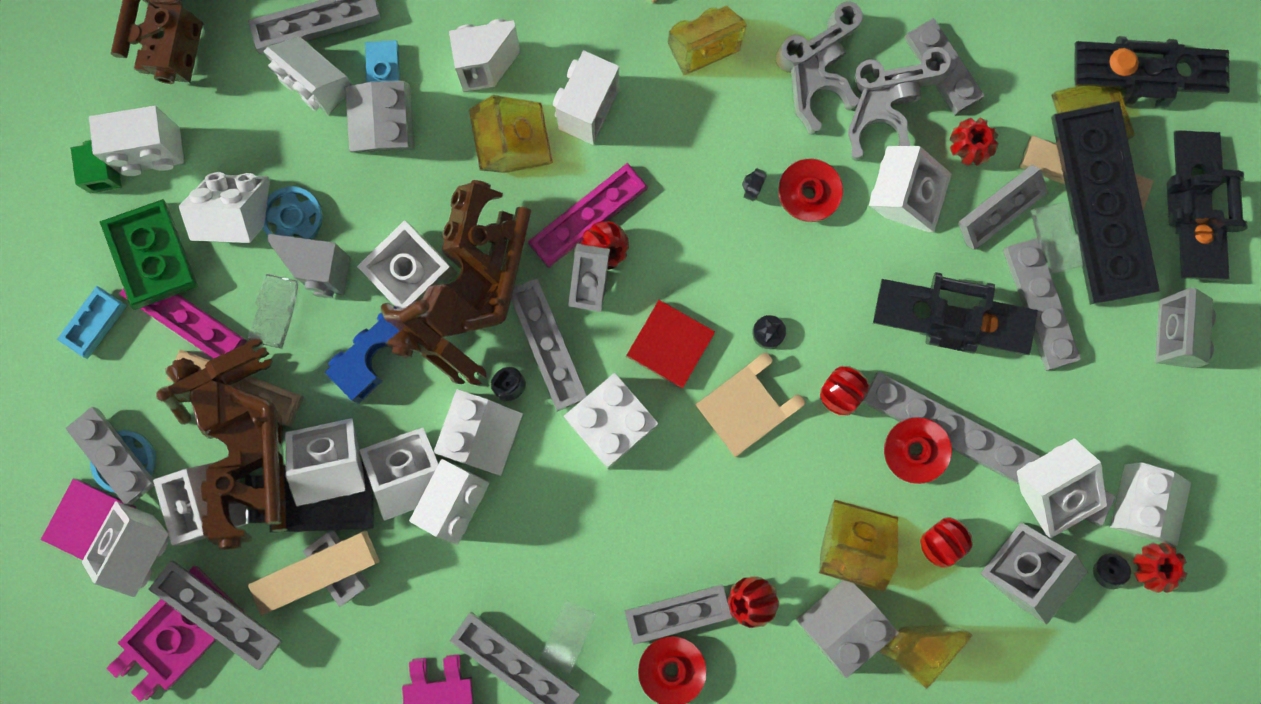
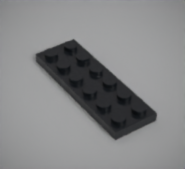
[1051,101,1160,305]

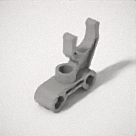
[776,1,863,134]
[848,47,951,161]

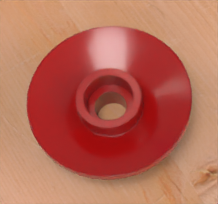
[778,159,843,222]
[884,417,952,484]
[638,636,706,704]

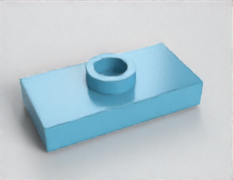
[365,40,400,83]
[57,286,128,359]

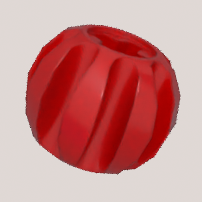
[950,118,999,166]
[581,221,629,270]
[820,366,870,416]
[920,517,973,568]
[1133,542,1188,593]
[728,576,779,628]

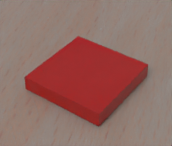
[626,300,715,389]

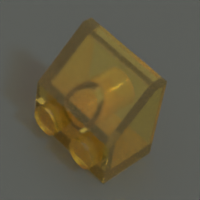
[668,5,747,76]
[469,95,553,173]
[819,499,898,592]
[880,625,973,689]

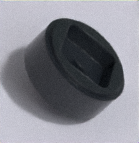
[742,168,767,202]
[752,315,786,349]
[491,367,526,401]
[1093,553,1131,589]

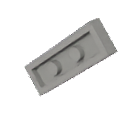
[905,18,985,115]
[958,165,1048,250]
[65,407,155,506]
[625,584,732,645]

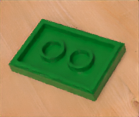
[99,199,198,310]

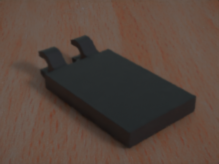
[245,462,374,533]

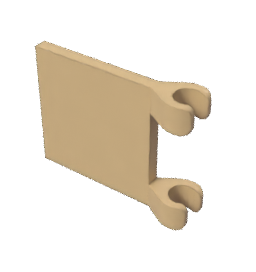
[696,352,805,457]

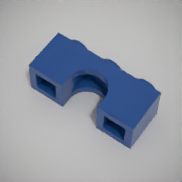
[324,306,408,404]

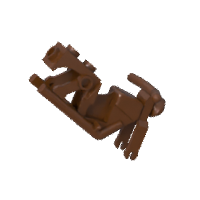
[111,0,205,84]
[380,180,531,385]
[156,338,287,550]

